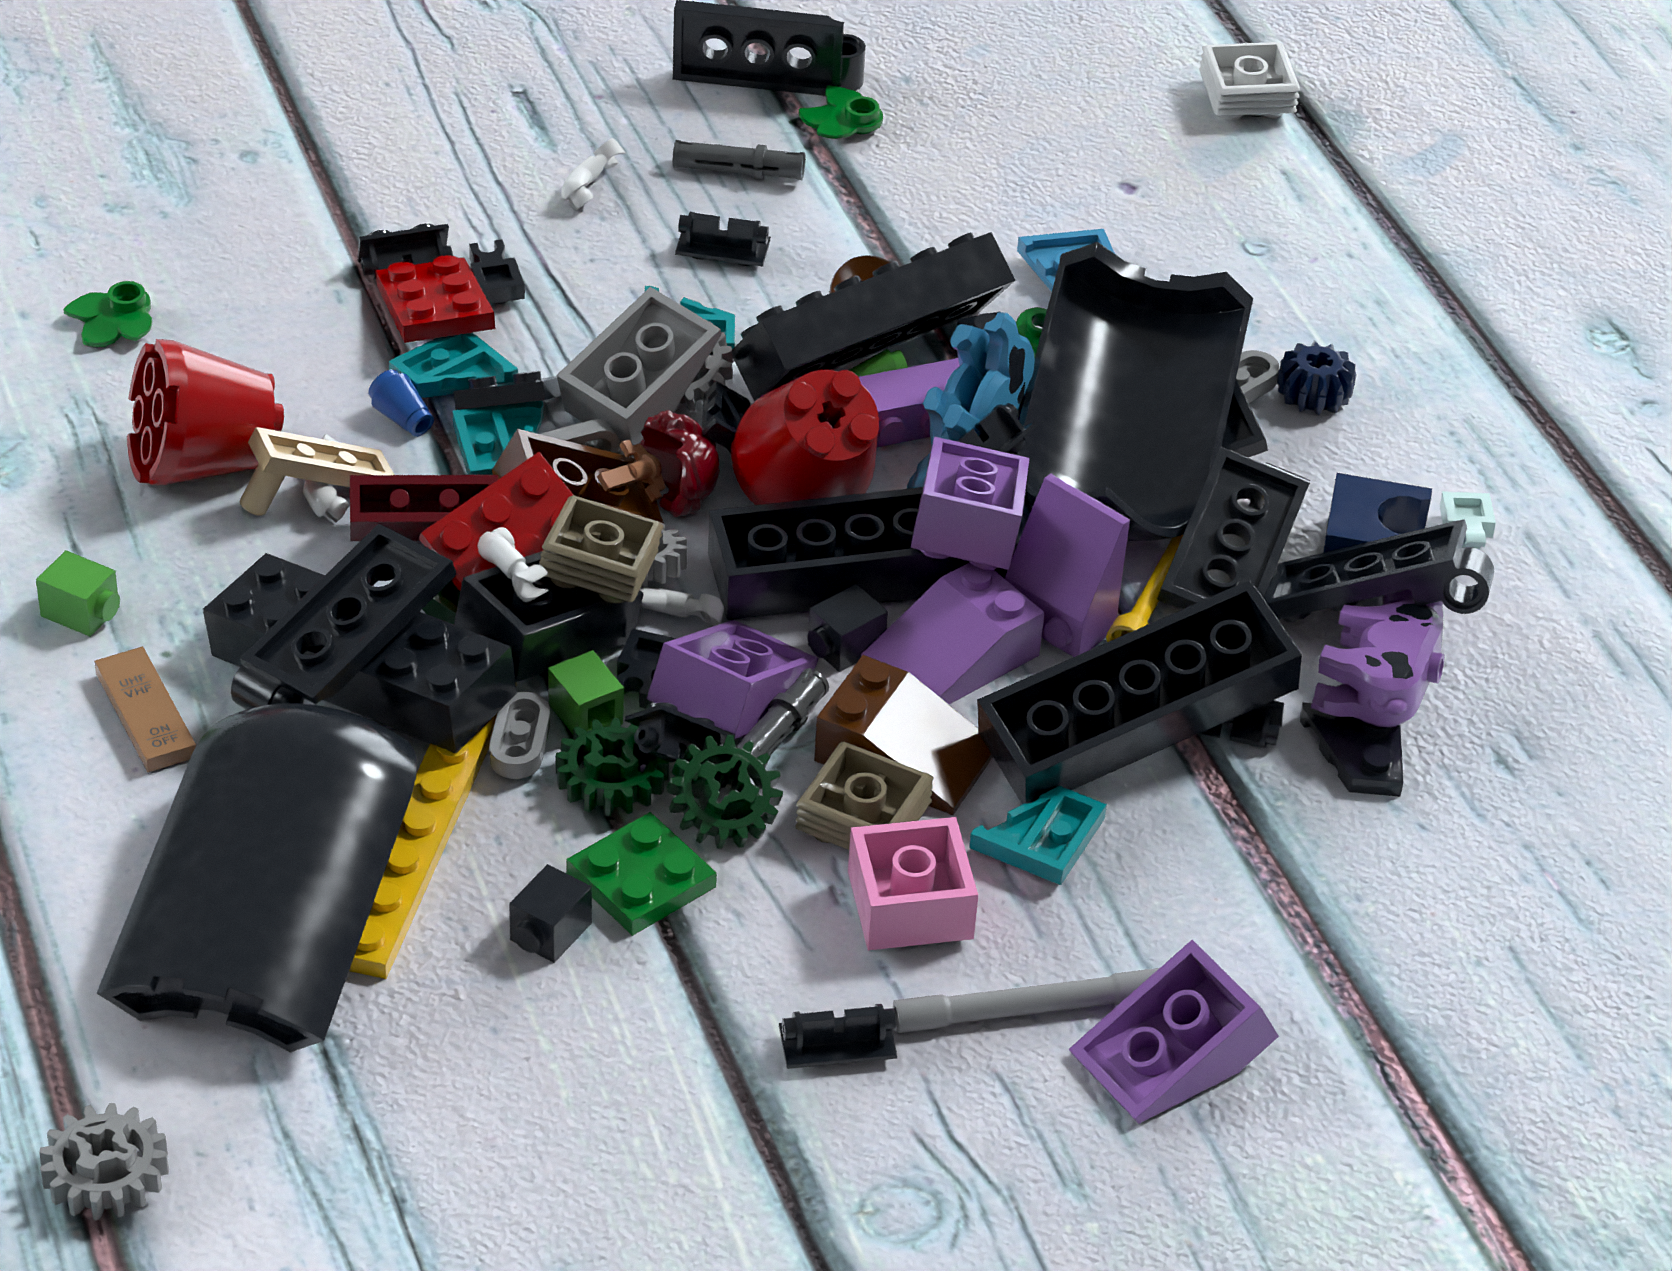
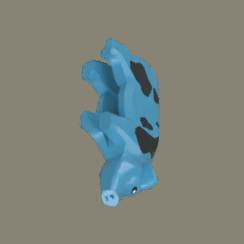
[907,312,1035,489]

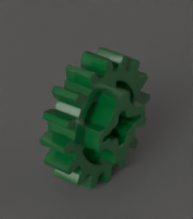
[555,718,669,816]
[667,735,783,849]

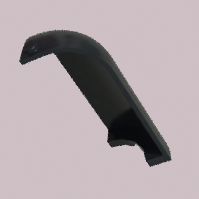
[1016,242,1254,541]
[96,703,417,1053]

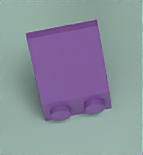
[911,437,1029,570]
[1005,474,1130,657]
[861,562,1044,705]
[647,620,819,739]
[1069,940,1279,1124]

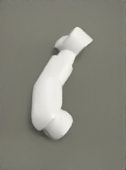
[561,138,626,211]
[303,434,348,523]
[477,527,549,602]
[640,586,724,626]

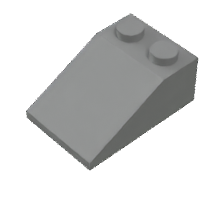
[556,287,722,445]

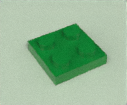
[566,812,717,936]

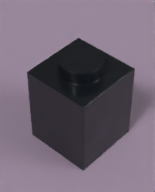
[807,584,888,672]
[509,864,592,963]

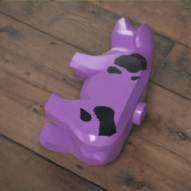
[1311,589,1445,727]

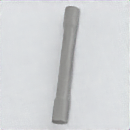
[893,968,1159,1033]

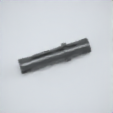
[672,140,806,180]
[727,668,829,786]

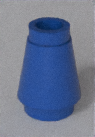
[368,369,434,437]

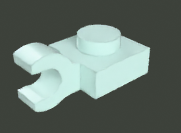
[1439,491,1496,550]

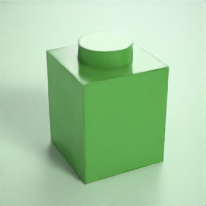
[36,550,120,637]
[548,650,624,734]

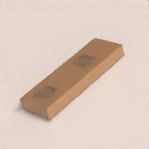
[94,646,196,772]

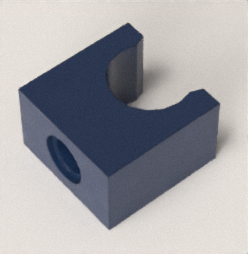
[1323,473,1433,553]

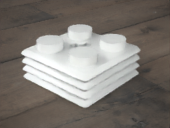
[1199,42,1300,120]

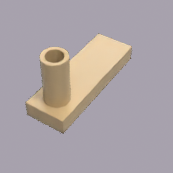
[239,427,394,516]

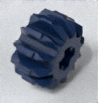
[1277,340,1357,416]

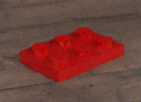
[376,255,495,343]
[419,452,573,591]

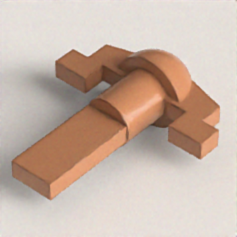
[597,439,666,502]

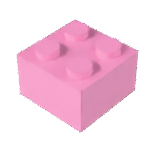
[848,817,978,950]

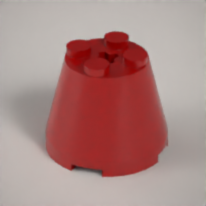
[127,339,284,485]
[731,370,879,505]

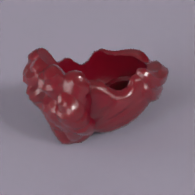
[640,410,720,517]

